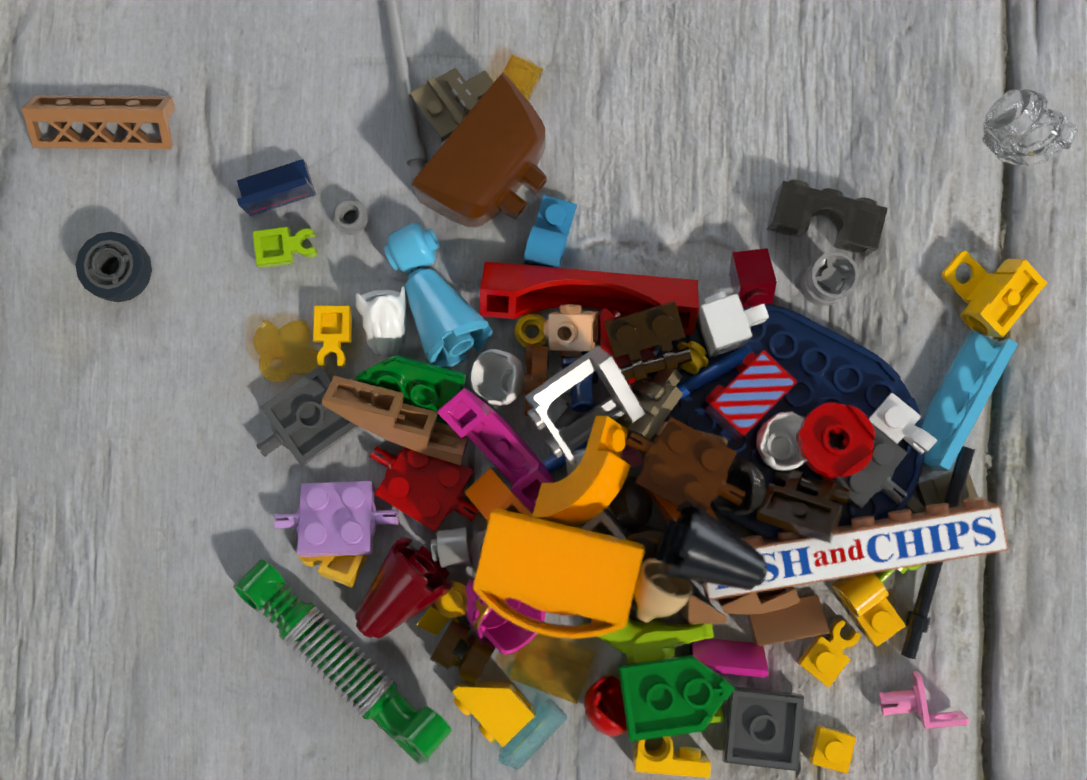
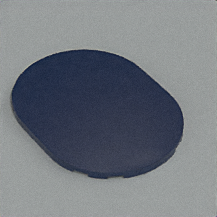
[647,304,925,539]

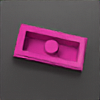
[690,638,768,678]

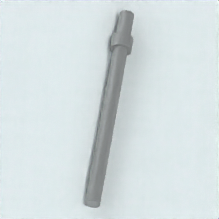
[383,0,427,180]

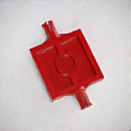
[369,445,479,533]

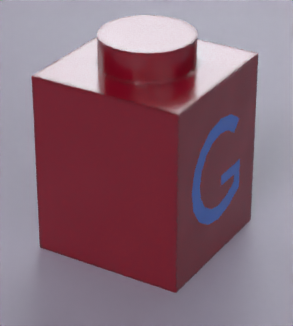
[729,248,777,307]

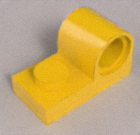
[830,573,906,647]
[632,736,711,778]

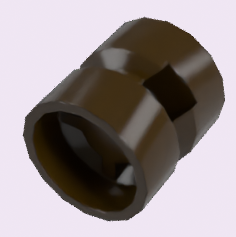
[430,618,496,685]

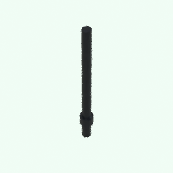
[901,446,975,659]

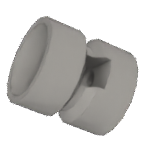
[800,251,859,306]

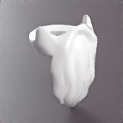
[355,286,408,359]

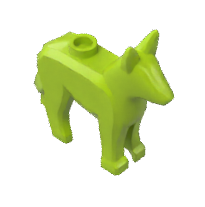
[579,617,724,723]

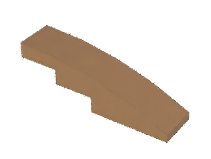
[322,376,469,465]

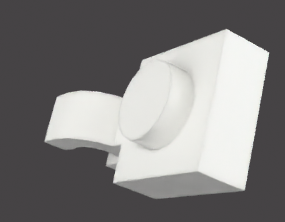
[869,393,938,454]

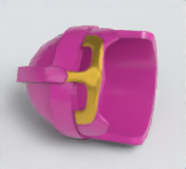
[465,578,546,655]

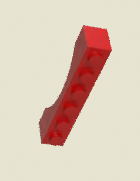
[480,261,699,335]

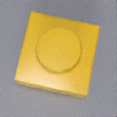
[809,725,856,774]

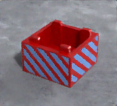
[704,350,797,440]

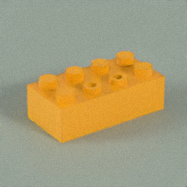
[473,508,644,638]

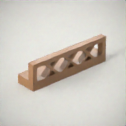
[21,95,175,149]

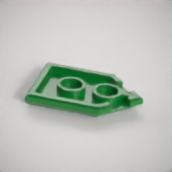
[355,355,466,425]
[618,655,735,742]

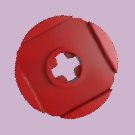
[796,403,875,478]

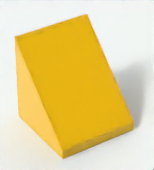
[416,604,450,636]

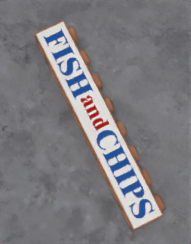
[702,497,1009,600]

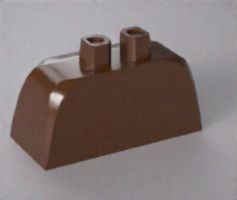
[412,73,547,228]

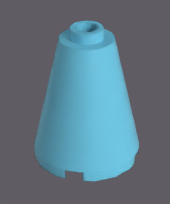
[404,268,493,368]

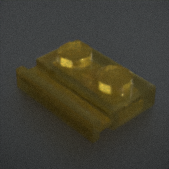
[509,633,595,704]

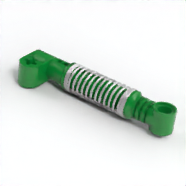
[233,559,452,764]

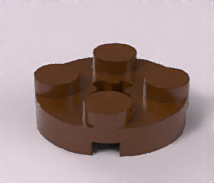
[524,344,549,416]

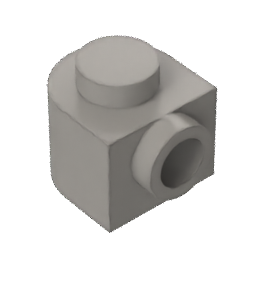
[431,527,472,567]

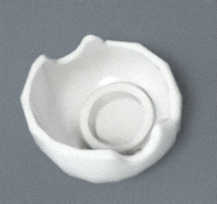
[470,349,525,406]
[756,411,804,471]

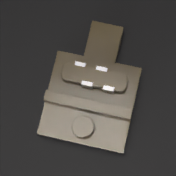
[409,67,494,143]
[617,364,683,440]

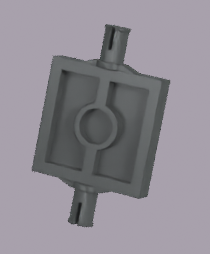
[256,366,359,466]
[804,411,908,509]

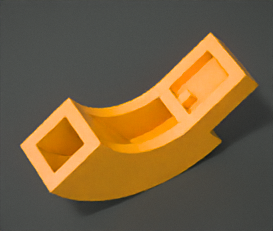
[532,416,631,527]

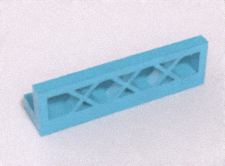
[921,330,1018,471]

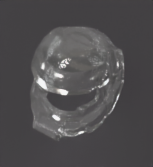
[982,88,1078,167]

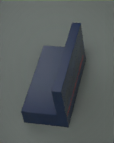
[237,159,316,216]

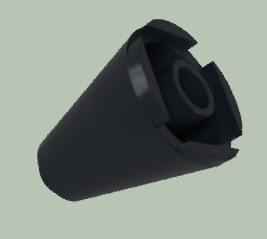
[656,501,767,590]

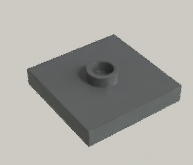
[722,686,804,771]

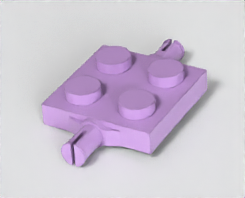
[274,481,399,557]

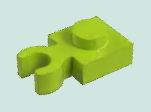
[253,227,318,268]

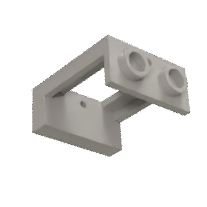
[525,346,645,465]

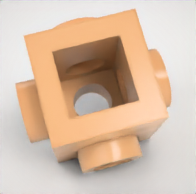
[544,304,599,357]

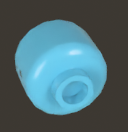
[384,222,440,274]

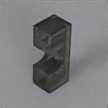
[766,179,888,256]

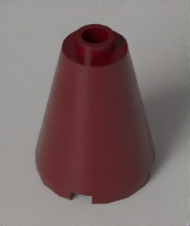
[355,537,453,638]

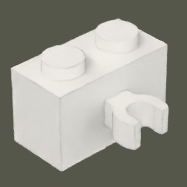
[696,292,769,358]

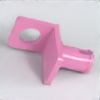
[879,671,969,729]

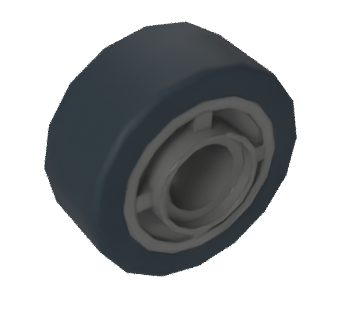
[75,231,152,302]

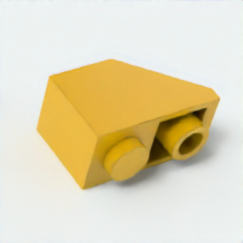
[452,681,536,747]

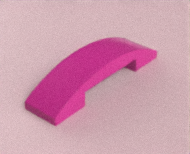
[437,388,556,513]

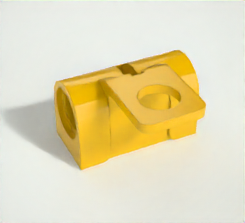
[942,251,1047,338]

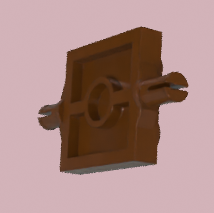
[626,417,746,511]

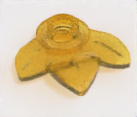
[254,320,319,383]

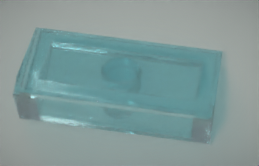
[498,699,567,769]

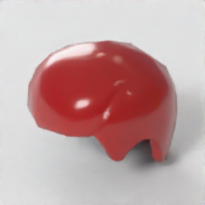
[584,675,627,737]

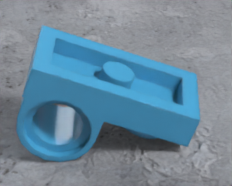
[524,195,577,268]

